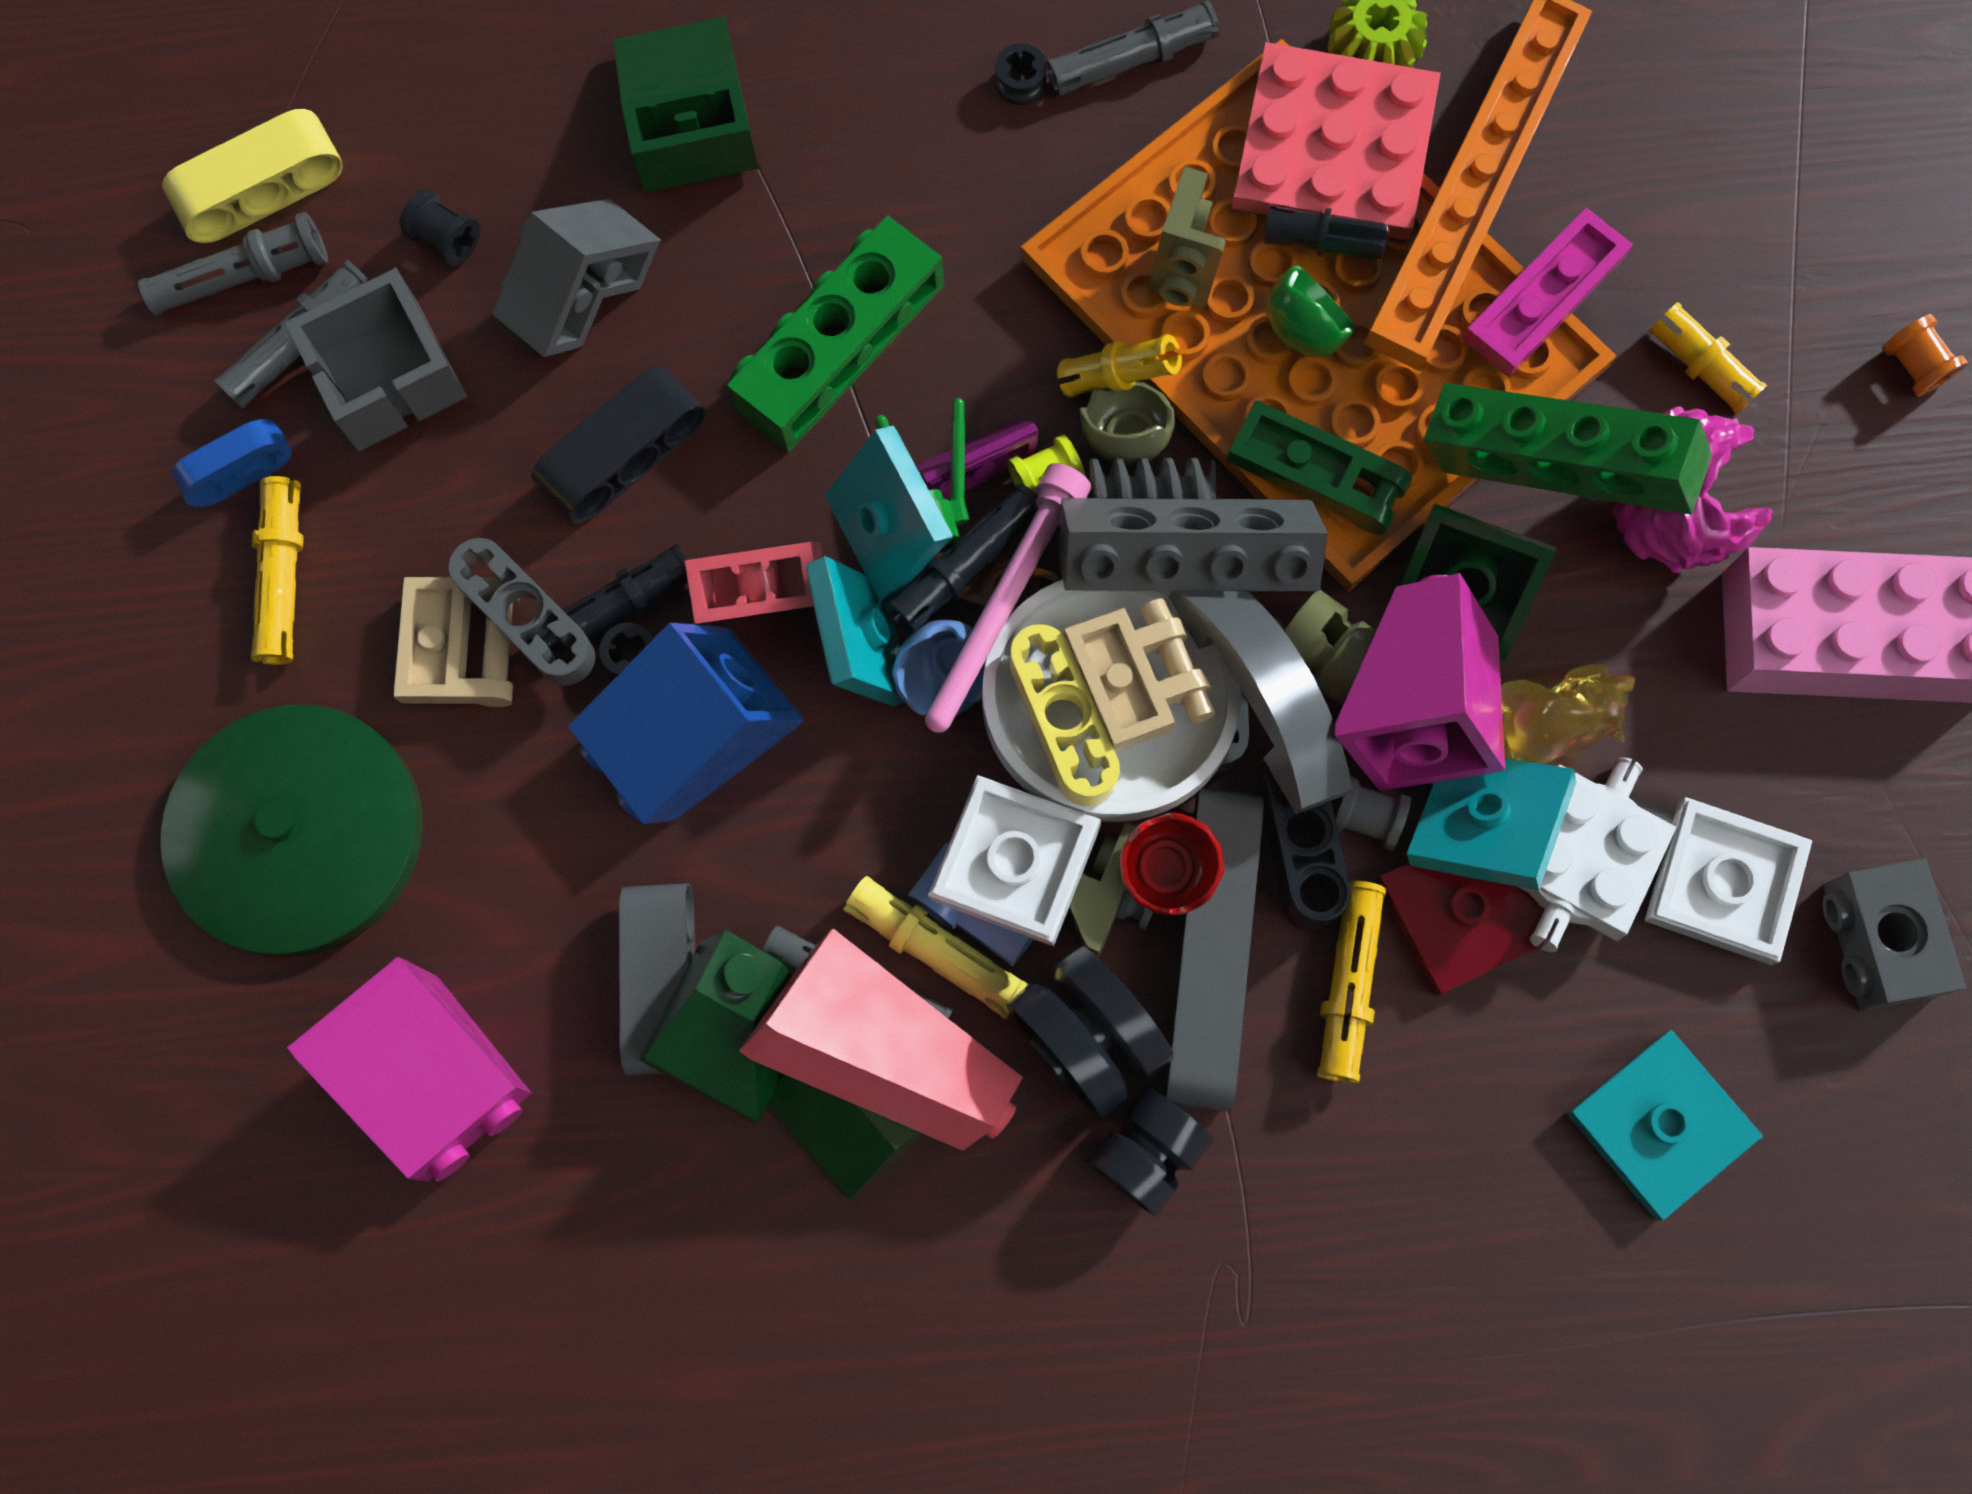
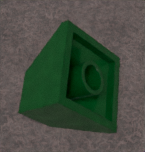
[639,929,792,1123]

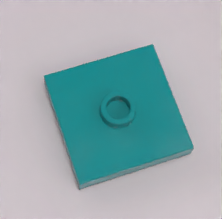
[824,425,953,602]
[806,556,904,707]
[1407,758,1577,891]
[1566,1029,1763,1221]

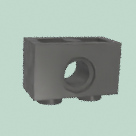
[1823,858,1966,1011]

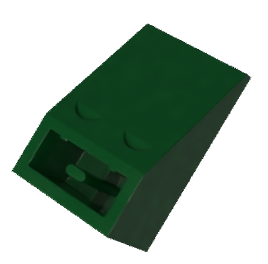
[613,16,759,193]

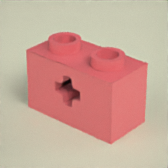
[685,542,823,624]

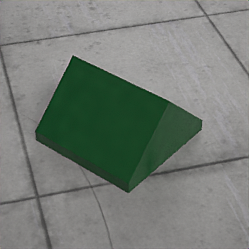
[1398,503,1557,661]
[767,1074,923,1200]

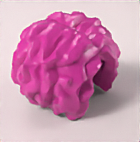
[1612,406,1773,573]

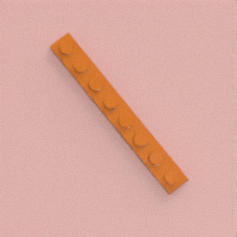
[1363,0,1592,371]

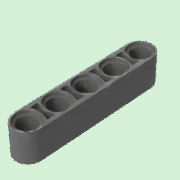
[1164,788,1264,1112]

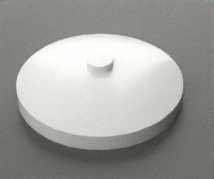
[982,580,1241,822]

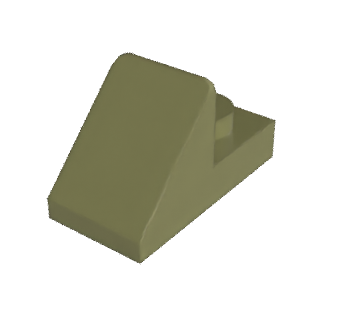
[1067,822,1136,958]

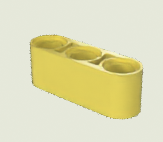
[162,109,343,243]

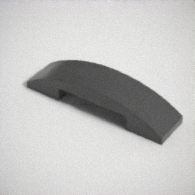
[1168,590,1352,814]

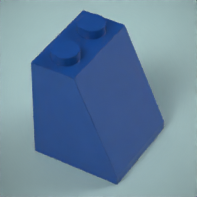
[568,622,804,824]

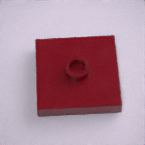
[1376,862,1545,996]

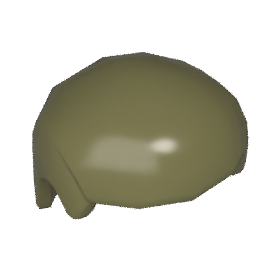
[1080,382,1175,467]

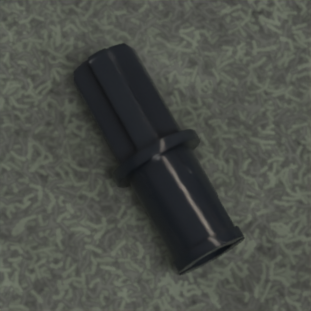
[1264,204,1388,259]

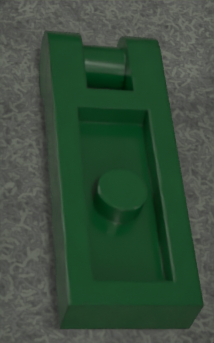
[1226,400,1412,535]

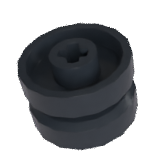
[1006,944,1174,1120]

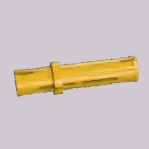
[251,476,304,665]
[1317,881,1386,1084]

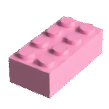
[1722,547,1972,703]

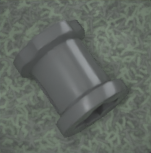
[1334,776,1411,851]

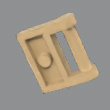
[394,577,520,707]

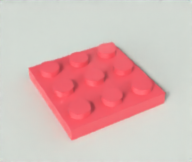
[1232,42,1441,241]

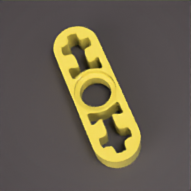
[1010,624,1120,806]

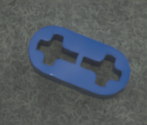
[171,419,292,507]

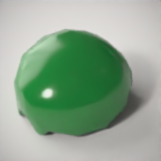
[1266,265,1356,357]

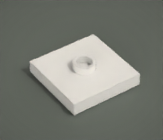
[928,775,1101,946]
[1644,797,1812,965]

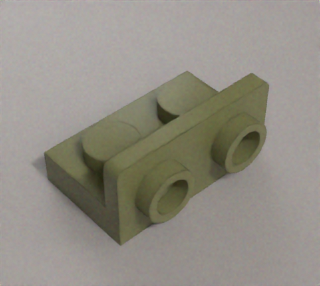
[1148,166,1226,308]

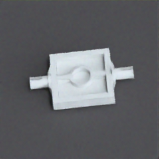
[1519,757,1677,952]

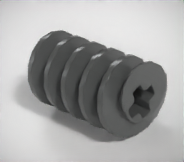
[1089,458,1216,499]

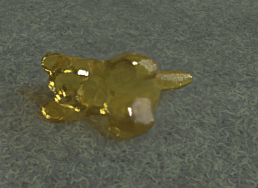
[1501,664,1635,764]

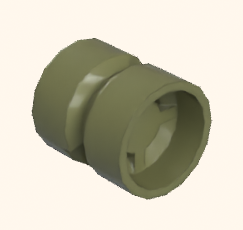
[1284,590,1377,707]

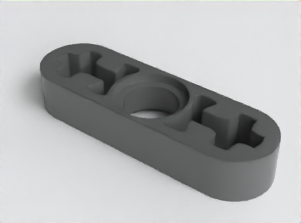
[449,538,595,686]

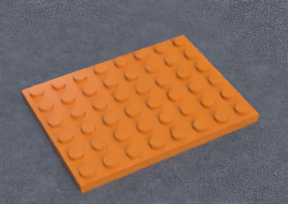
[1021,38,1617,593]

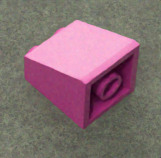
[1335,573,1506,791]
[287,957,532,1182]

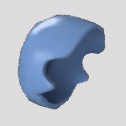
[892,620,987,716]

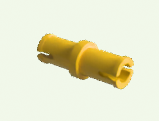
[1648,302,1767,415]
[1057,334,1182,398]

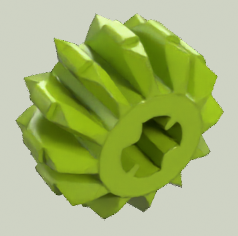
[1327,0,1427,68]

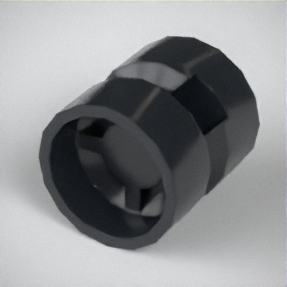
[1087,1086,1214,1217]

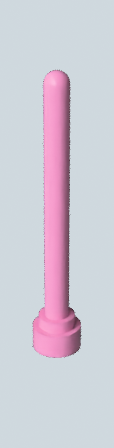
[925,463,1092,733]

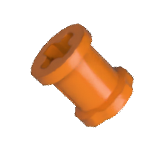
[1882,314,1968,397]

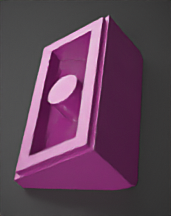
[916,419,1038,500]

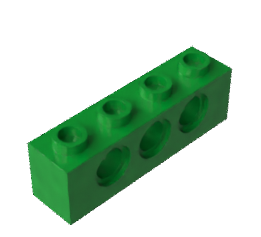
[727,215,944,453]
[1423,383,1713,515]

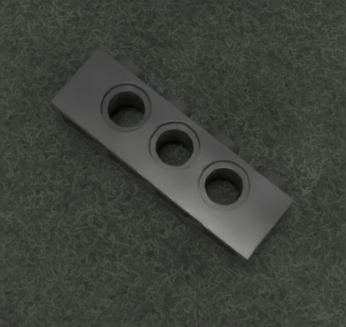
[1057,498,1328,591]

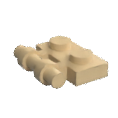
[1063,598,1215,752]

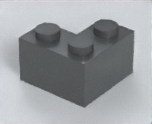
[492,198,661,357]

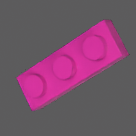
[1462,207,1634,378]

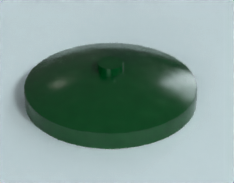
[160,704,423,958]

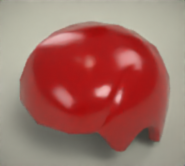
[1119,812,1224,915]

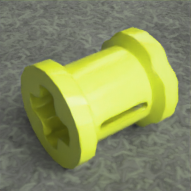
[1007,434,1086,508]

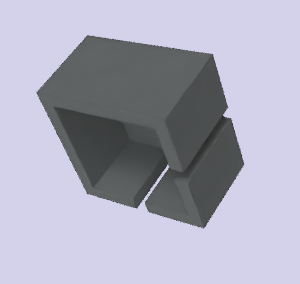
[284,268,468,451]

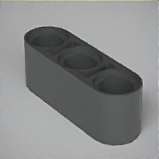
[619,883,695,1076]

